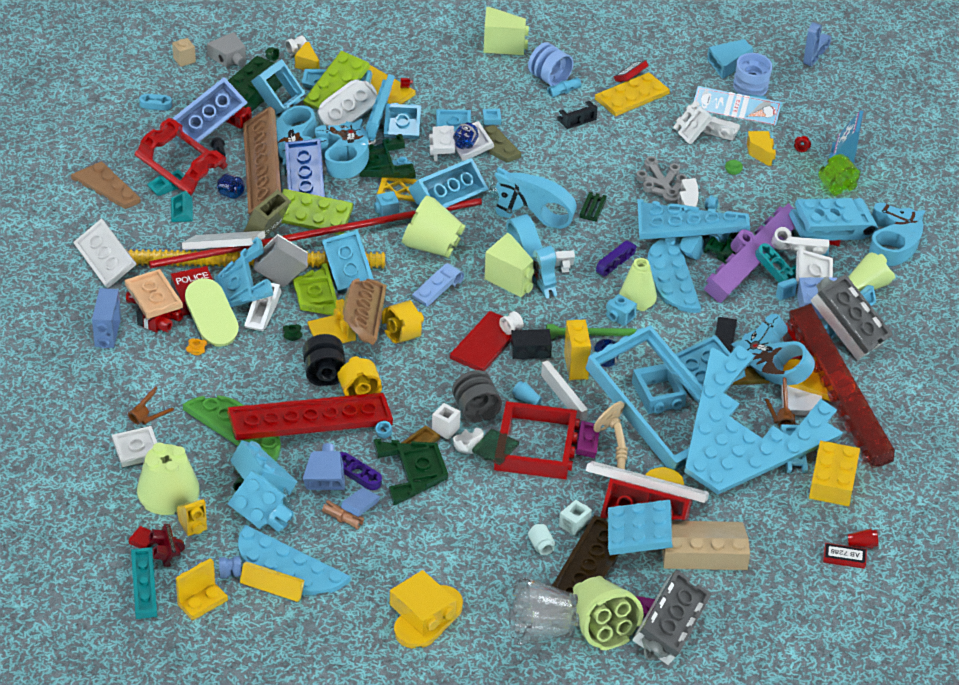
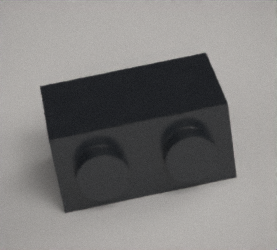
[511,329,552,360]

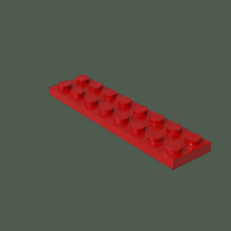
[227,392,393,440]

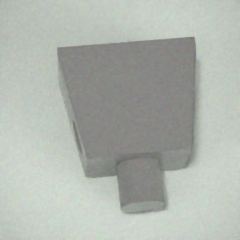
[207,32,246,67]

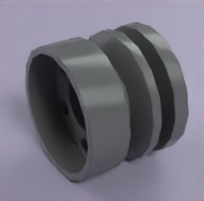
[452,370,502,423]

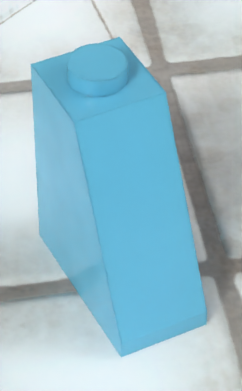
[707,39,753,79]

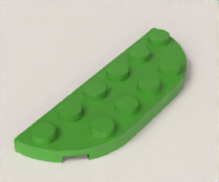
[183,395,281,461]

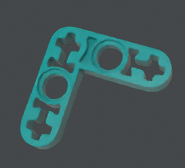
[755,243,798,285]

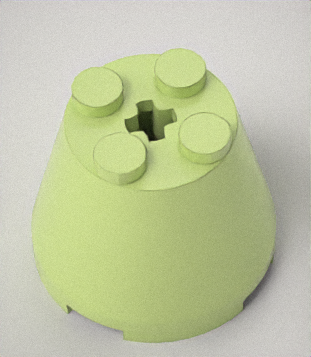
[402,195,466,258]
[137,443,200,515]
[572,576,643,650]

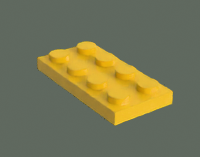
[595,72,670,117]

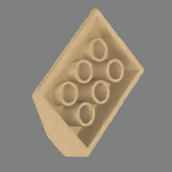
[662,521,750,570]

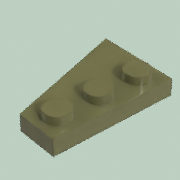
[484,125,522,163]

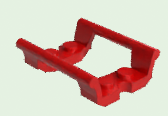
[134,118,228,196]

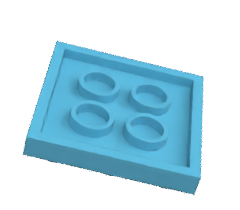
[675,335,746,400]
[608,500,673,555]

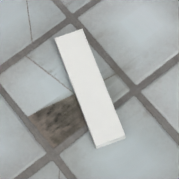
[541,361,588,422]

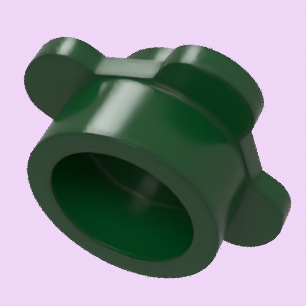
[283,324,303,341]

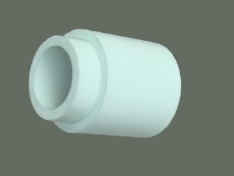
[528,524,555,555]

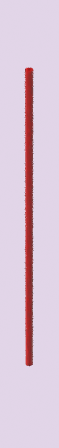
[148,198,482,269]

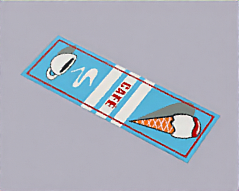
[694,86,782,125]

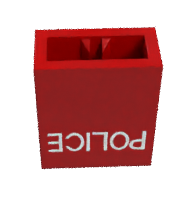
[170,266,213,315]

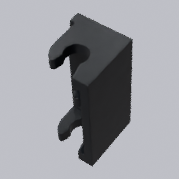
[557,101,598,130]

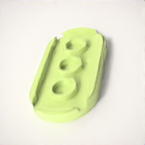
[185,279,239,347]

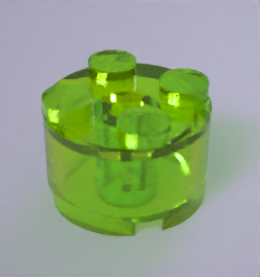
[818,154,861,196]

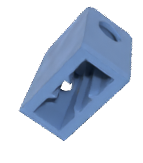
[303,443,345,490]

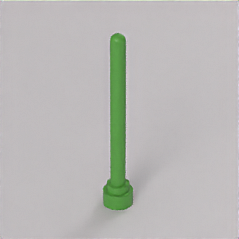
[546,324,637,339]

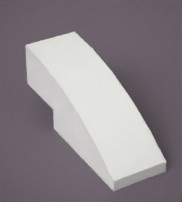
[678,178,699,207]
[244,283,281,331]

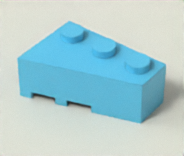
[230,440,298,501]

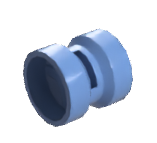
[219,556,241,579]

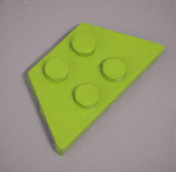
[293,263,337,316]

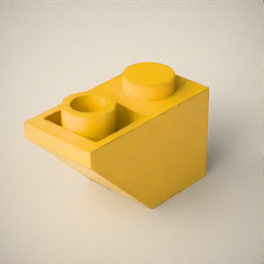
[747,131,776,166]
[177,499,207,536]

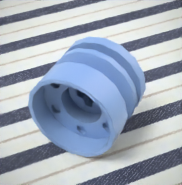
[528,42,574,86]
[733,53,772,96]

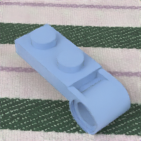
[412,263,464,307]

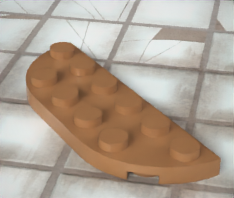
[343,278,387,345]

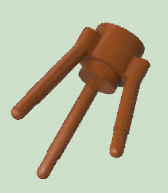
[765,377,796,427]
[128,387,174,425]

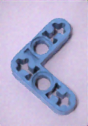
[803,22,831,67]

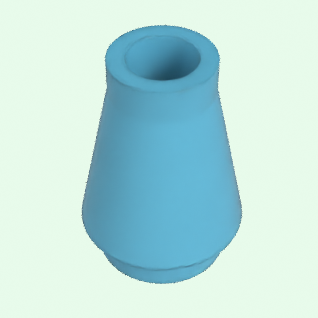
[512,381,542,405]

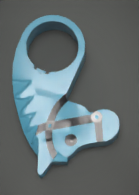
[494,167,577,229]

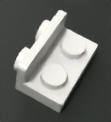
[702,117,740,141]

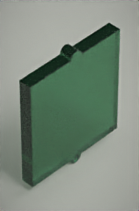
[472,428,519,465]

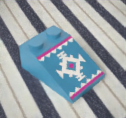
[828,110,864,173]

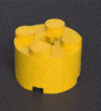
[381,300,424,344]
[337,356,382,396]

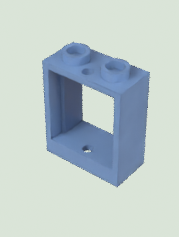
[92,288,121,348]

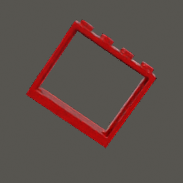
[494,401,580,480]

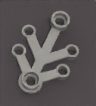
[636,156,687,203]

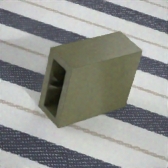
[244,189,291,237]

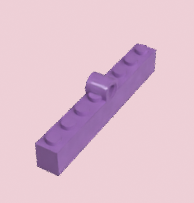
[704,203,795,303]

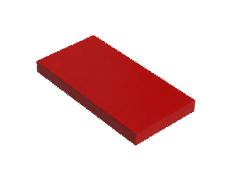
[450,311,522,371]

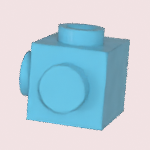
[374,191,399,217]
[606,294,637,326]

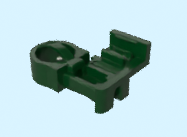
[704,232,739,263]

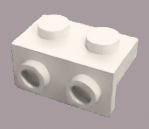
[429,126,455,161]

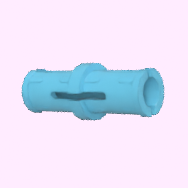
[547,77,582,98]

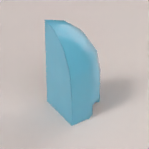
[680,235,705,260]

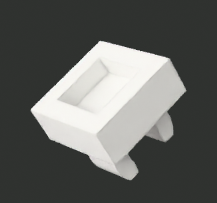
[555,250,575,273]

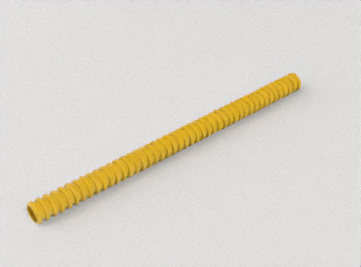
[126,249,385,269]

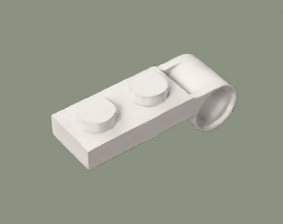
[771,227,829,255]

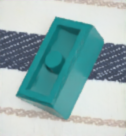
[171,191,193,222]

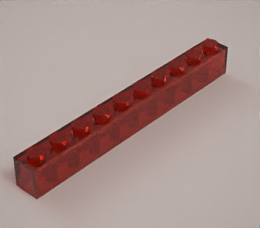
[787,304,895,468]

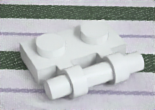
[673,100,713,144]

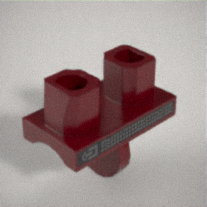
[148,524,185,567]

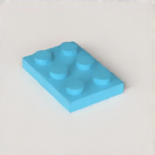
[322,230,374,293]

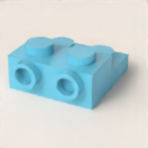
[384,103,421,139]

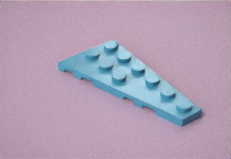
[637,199,750,240]

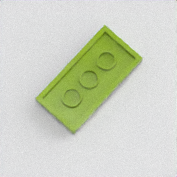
[303,50,370,110]
[281,189,354,235]

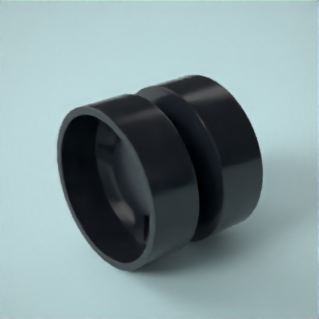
[302,334,346,386]

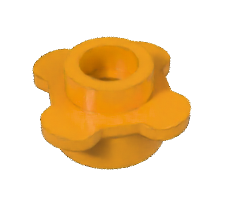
[186,338,207,355]

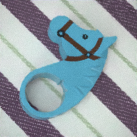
[869,203,925,266]

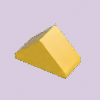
[295,42,320,70]

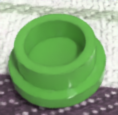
[725,160,743,175]

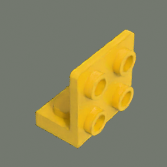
[307,299,356,343]
[176,558,228,621]

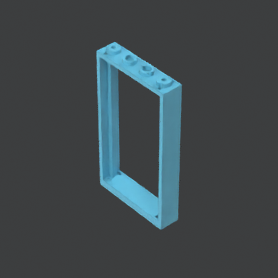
[585,325,702,471]

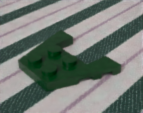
[359,134,416,178]
[373,439,448,505]

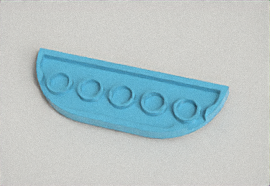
[365,74,395,142]
[647,237,701,313]
[238,525,351,595]

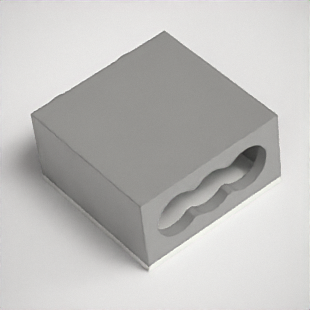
[254,234,308,287]

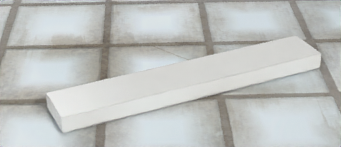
[586,461,709,503]

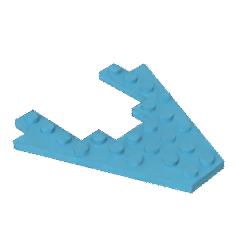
[684,345,843,495]

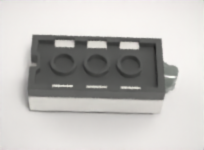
[810,274,893,361]
[632,569,712,665]

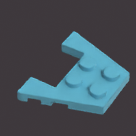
[215,237,274,307]

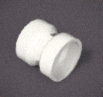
[285,36,307,56]

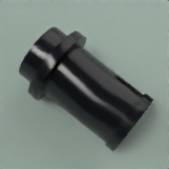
[211,137,226,156]

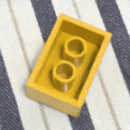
[809,440,860,506]

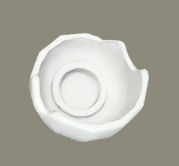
[453,428,484,454]

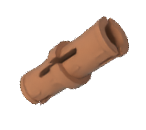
[322,500,364,530]

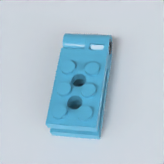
[789,198,878,241]

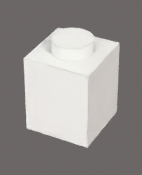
[432,403,460,440]

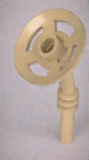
[593,401,628,469]

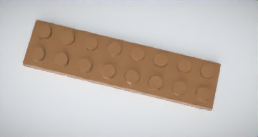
[243,106,281,216]

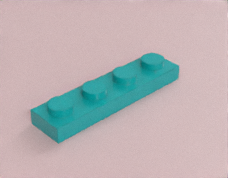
[131,547,158,619]

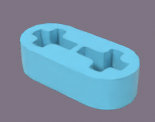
[139,94,172,110]

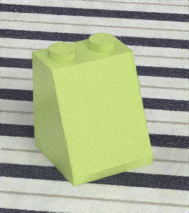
[484,7,529,55]
[484,233,534,297]

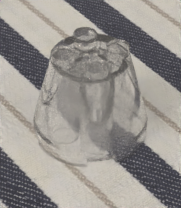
[509,578,579,644]

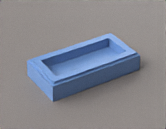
[341,487,380,517]

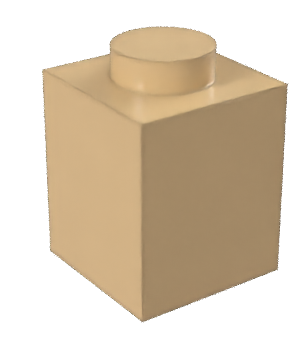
[172,38,196,67]

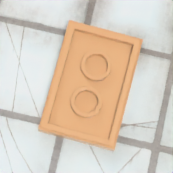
[125,269,183,319]

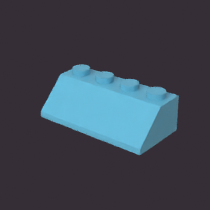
[408,158,488,208]

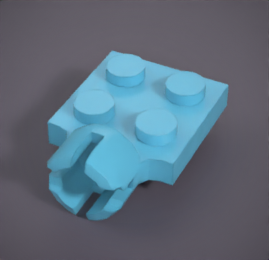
[227,470,294,532]

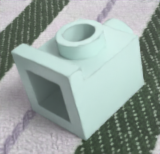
[559,500,592,536]

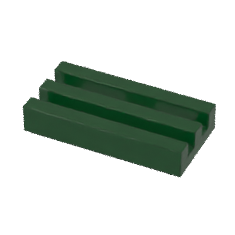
[579,192,607,222]

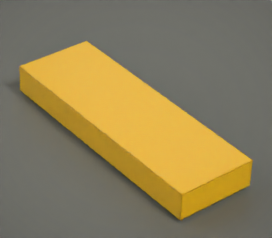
[240,561,305,602]

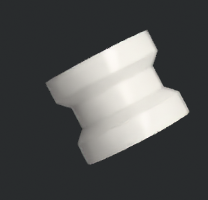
[499,311,524,335]

